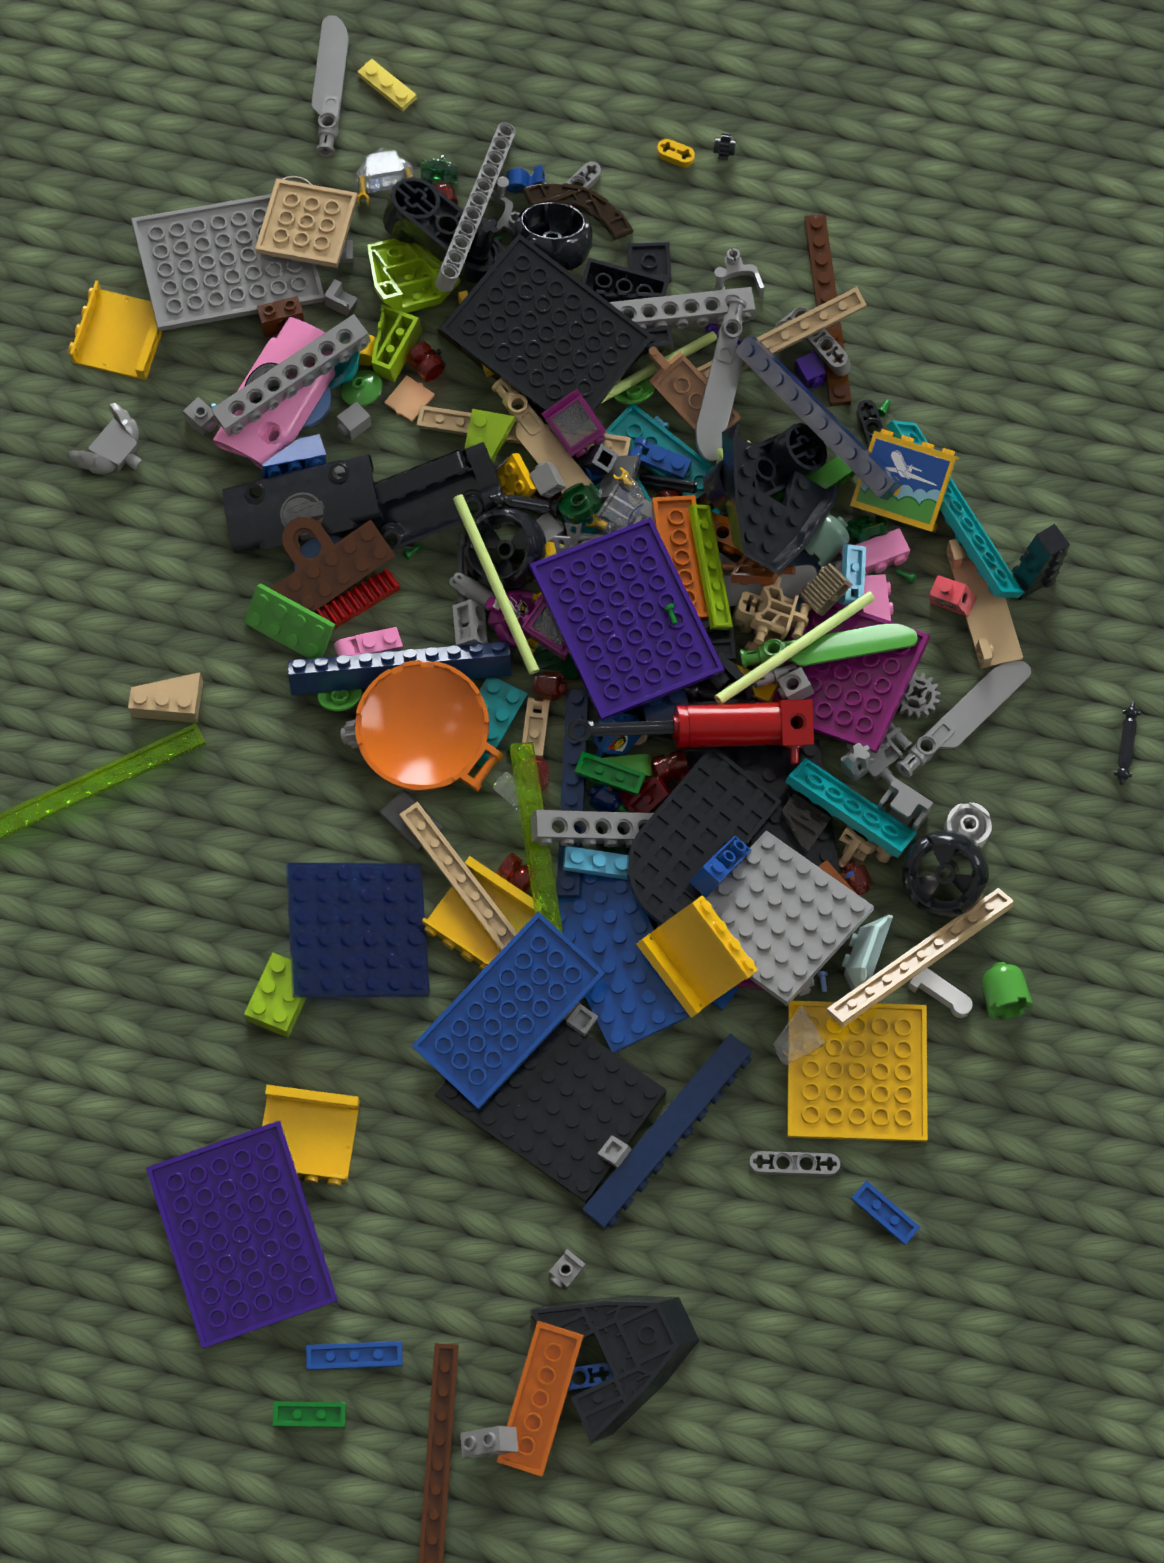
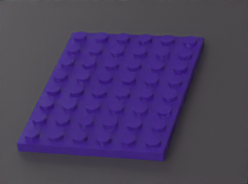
[529,517,724,721]
[146,1120,339,1349]

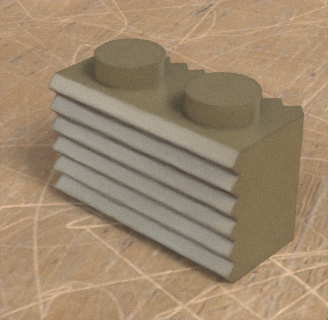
[800,563,853,617]

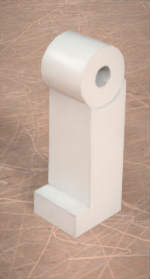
[908,968,972,1018]

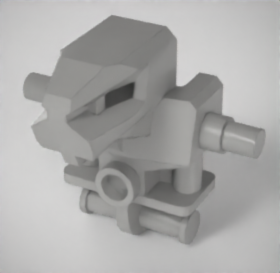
[840,722,913,785]

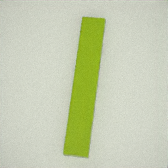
[688,504,733,630]

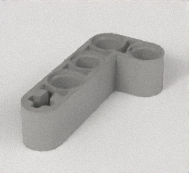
[775,307,851,376]

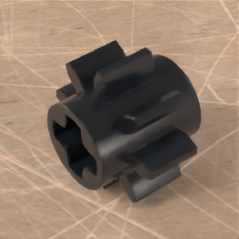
[713,133,736,160]

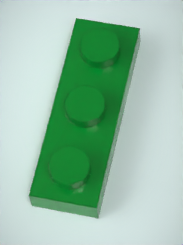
[574,751,646,796]
[272,1401,346,1428]

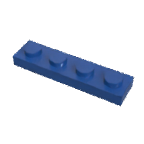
[306,1341,403,1370]

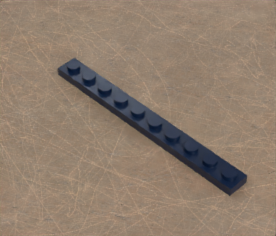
[556,689,590,898]

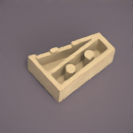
[128,672,203,723]

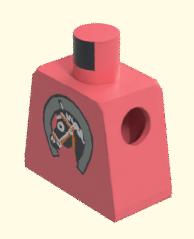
[929,575,977,617]

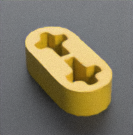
[657,139,695,168]

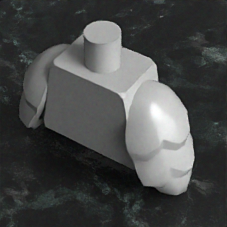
[68,403,142,474]

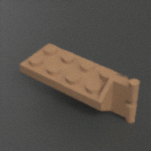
[649,347,742,431]

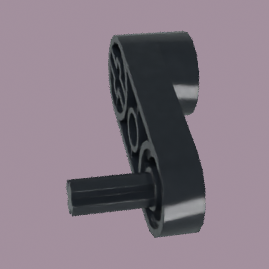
[383,177,504,284]
[696,423,827,514]

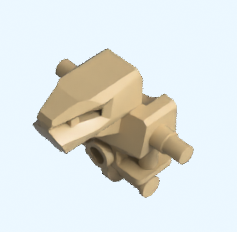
[732,577,811,644]

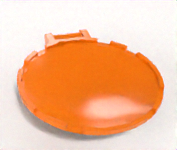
[355,660,504,792]

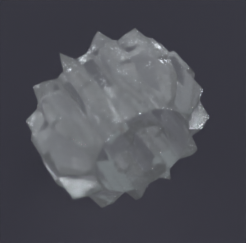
[493,772,531,809]

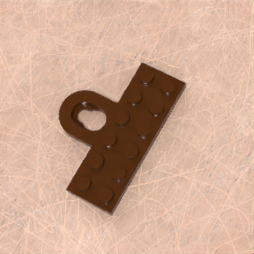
[270,517,396,612]

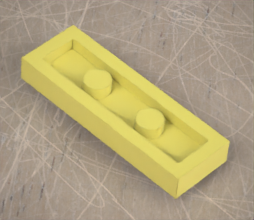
[358,59,417,112]

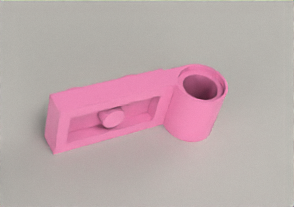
[333,627,403,656]

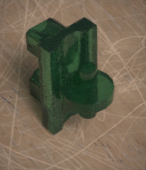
[420,154,459,190]

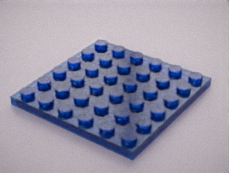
[286,863,430,998]

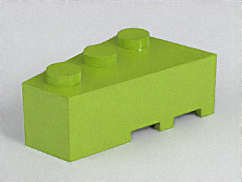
[371,304,423,382]
[464,409,517,463]

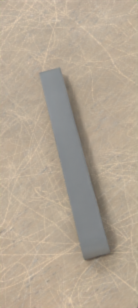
[435,122,515,292]

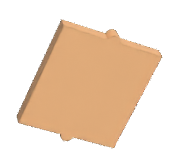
[384,375,435,423]

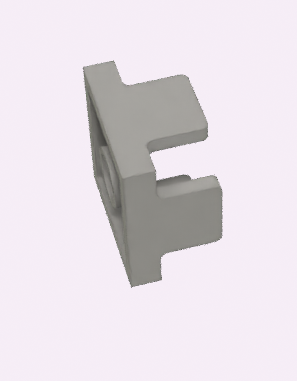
[878,778,933,832]

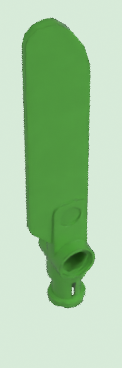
[740,624,918,669]

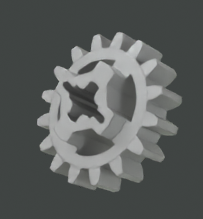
[898,672,941,720]

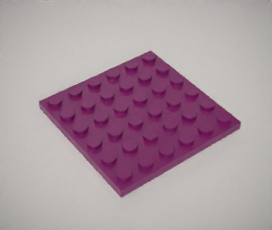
[757,602,930,754]

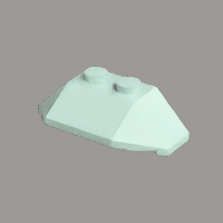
[842,915,893,990]

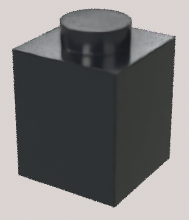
[581,444,618,476]

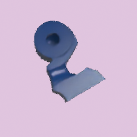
[506,164,545,193]

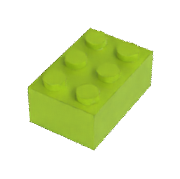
[244,952,317,1038]

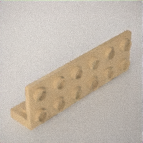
[946,539,1023,669]

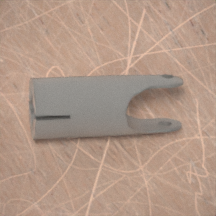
[449,573,495,611]

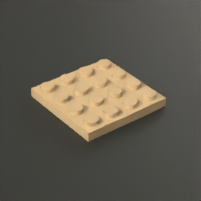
[255,178,358,268]

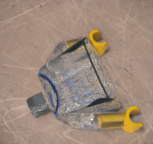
[356,149,415,207]
[586,467,650,533]

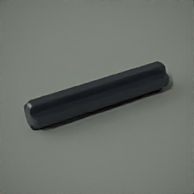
[639,473,697,493]

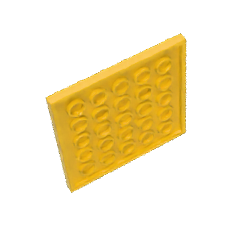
[787,1001,928,1142]

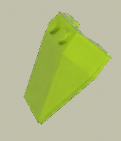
[367,238,460,313]

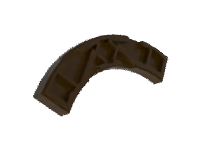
[523,183,634,241]

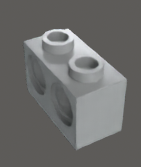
[452,599,488,646]
[460,1426,518,1458]

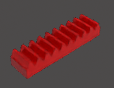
[315,569,401,629]

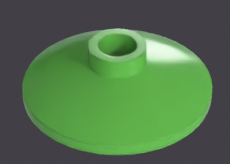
[341,370,382,407]
[614,379,655,404]
[318,689,362,711]

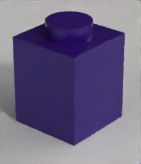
[794,352,826,389]

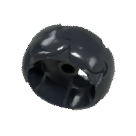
[512,202,593,271]
[463,507,547,592]
[902,830,989,918]

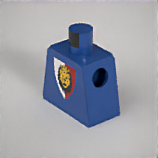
[593,713,642,758]

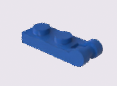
[629,437,692,480]

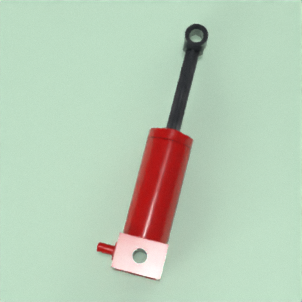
[567,699,814,764]

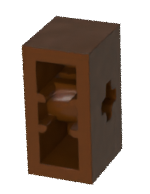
[257,296,305,337]

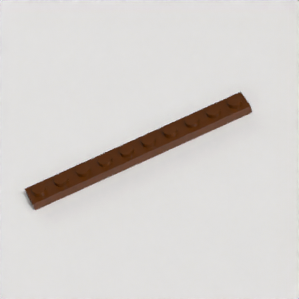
[804,214,852,407]
[418,1343,459,1563]

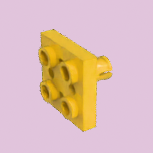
[497,453,537,510]

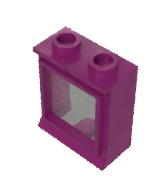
[542,389,607,458]
[521,595,569,662]

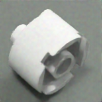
[944,802,992,852]

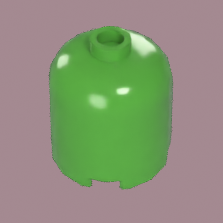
[982,962,1033,1020]

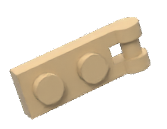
[521,697,550,759]

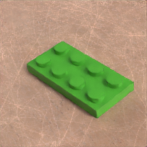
[243,583,336,659]

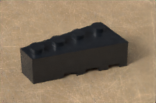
[582,257,669,302]
[1012,524,1070,600]

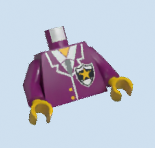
[485,589,542,654]

